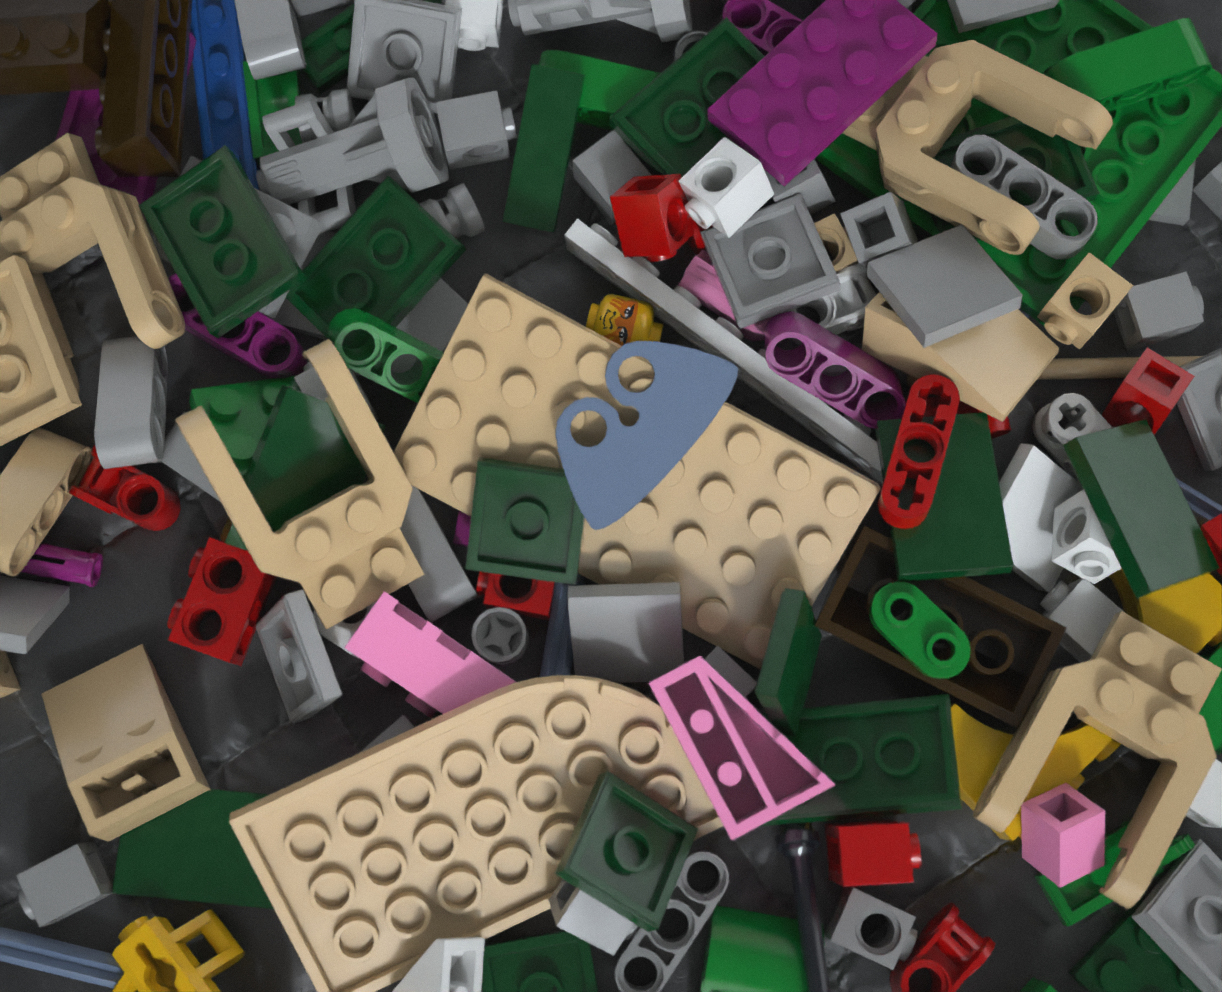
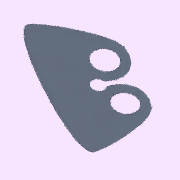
[555,341,738,530]

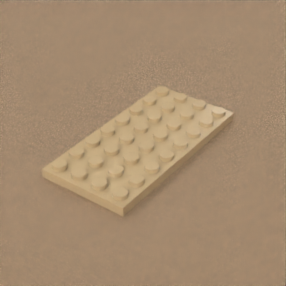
[393,274,881,669]

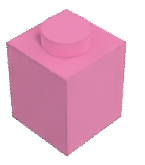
[1021,783,1105,887]

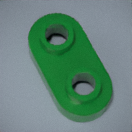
[869,582,970,679]

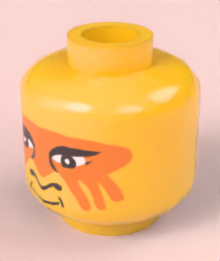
[586,294,663,346]

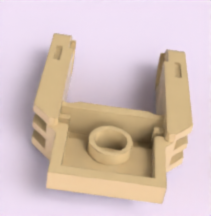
[843,40,1113,255]
[0,133,185,396]
[175,339,424,630]
[973,611,1222,908]

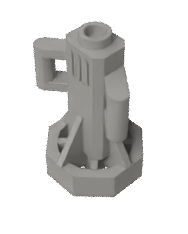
[508,0,693,42]
[256,78,449,235]

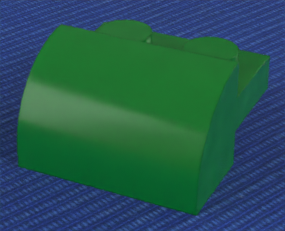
[699,905,825,992]

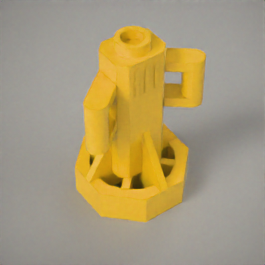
[112,909,245,992]

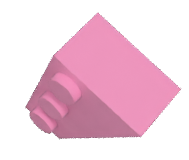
[345,591,516,718]
[649,656,835,840]

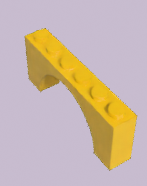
[951,568,1222,841]

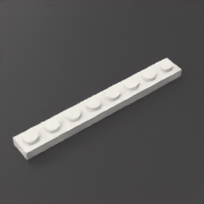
[564,219,883,486]

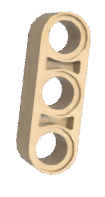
[0,427,92,577]

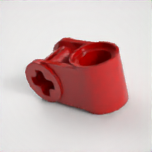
[67,445,181,531]
[890,902,996,992]

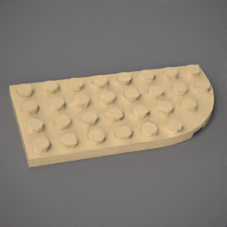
[229,675,723,992]

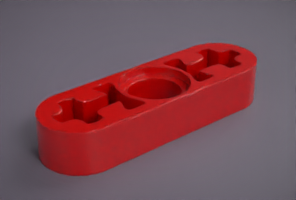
[878,374,960,529]

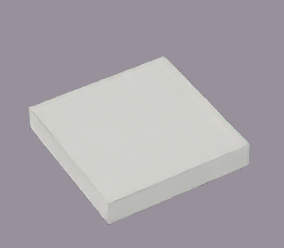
[999,443,1083,593]

